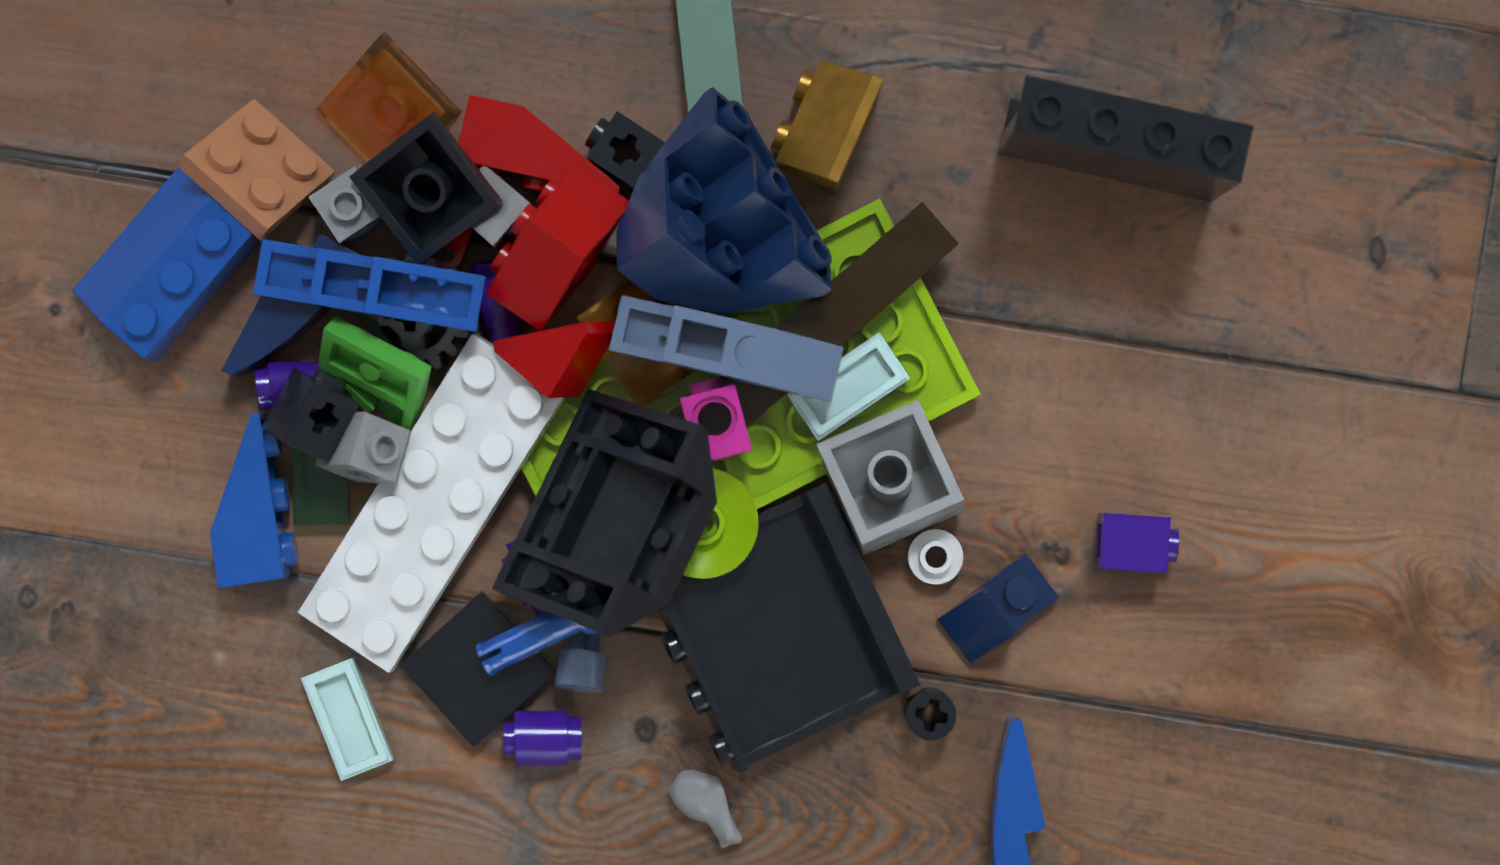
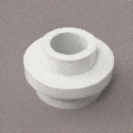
[908,529,963,584]

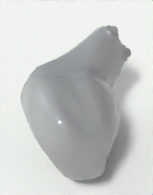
[668,770,742,848]

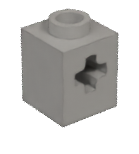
[309,166,385,248]
[315,412,410,484]

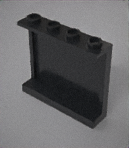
[998,75,1254,202]
[652,483,921,772]

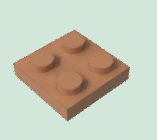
[178,98,335,241]

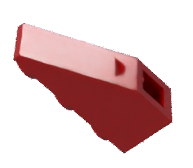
[459,95,622,195]

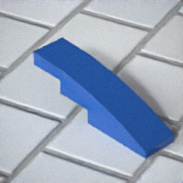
[253,239,485,332]
[990,716,1046,865]

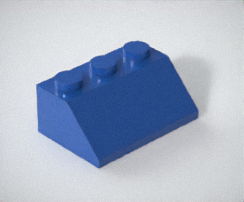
[72,167,262,362]

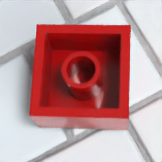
[486,165,629,331]

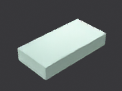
[787,333,910,441]
[301,657,394,781]

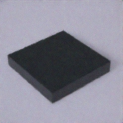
[400,591,556,747]

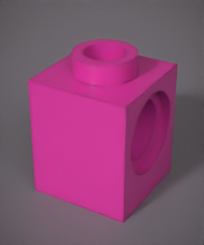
[680,377,753,462]

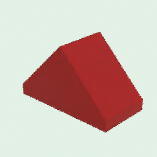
[493,321,616,398]

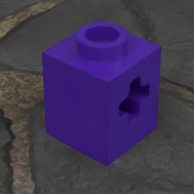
[1095,513,1179,573]

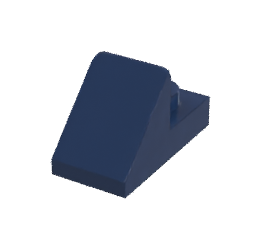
[937,553,1059,663]

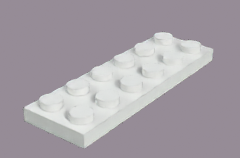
[298,334,566,673]

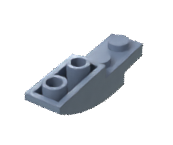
[609,295,844,402]

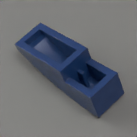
[222,233,359,377]

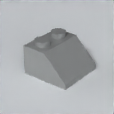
[816,400,964,556]

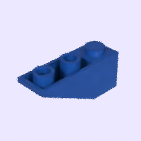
[210,413,299,588]

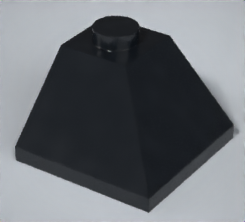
[349,111,504,264]

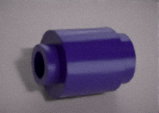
[503,710,582,767]

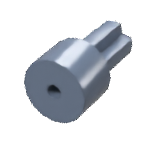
[554,630,608,693]

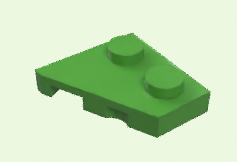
[318,316,431,434]

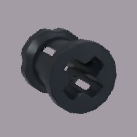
[904,687,956,740]

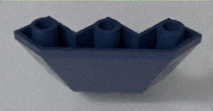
[616,87,832,313]

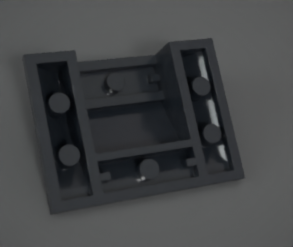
[492,389,717,637]

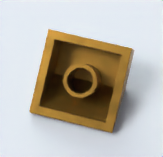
[770,60,884,193]

